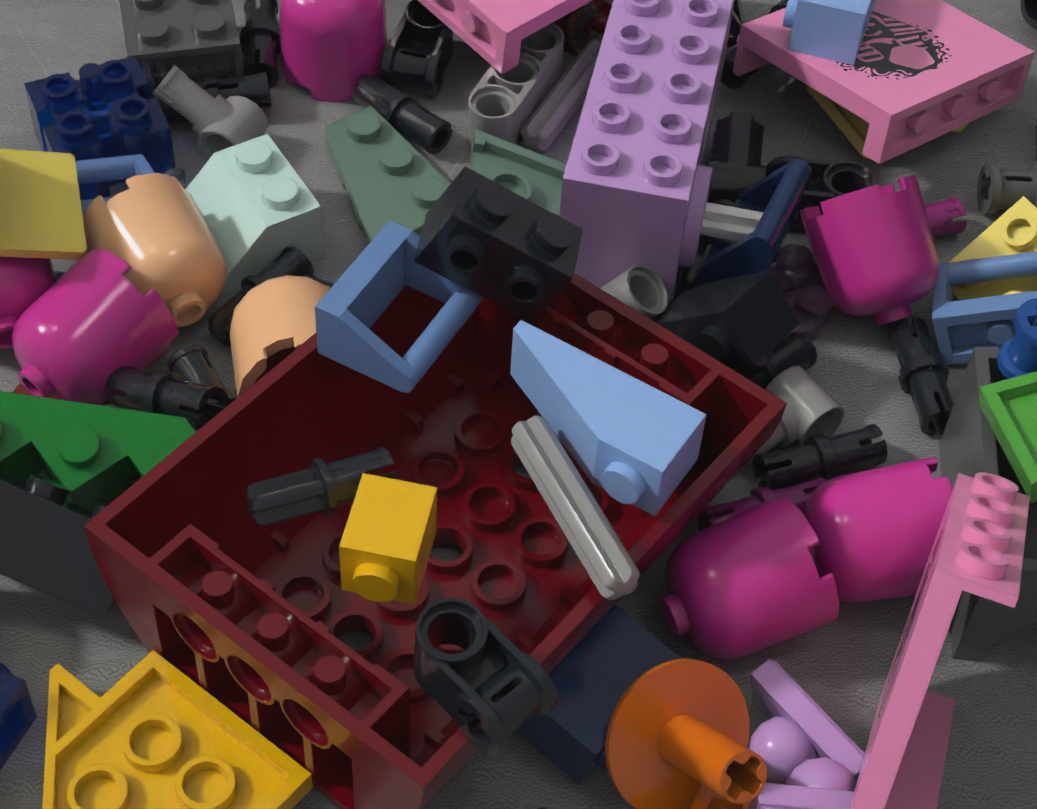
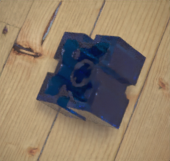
[24,56,177,200]

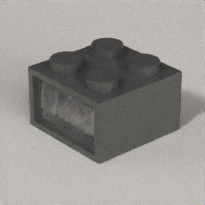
[119,0,243,107]

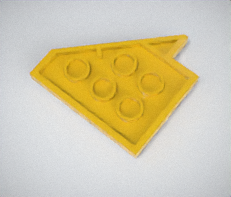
[42,650,313,809]

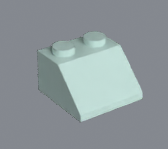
[185,134,324,297]

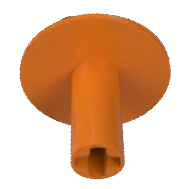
[605,658,767,809]

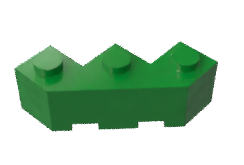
[0,391,196,511]

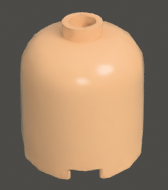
[82,173,227,328]
[230,275,331,397]

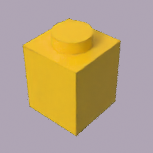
[339,473,437,605]

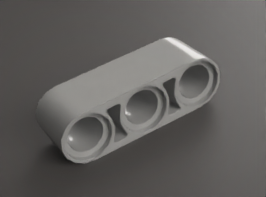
[467,23,565,151]

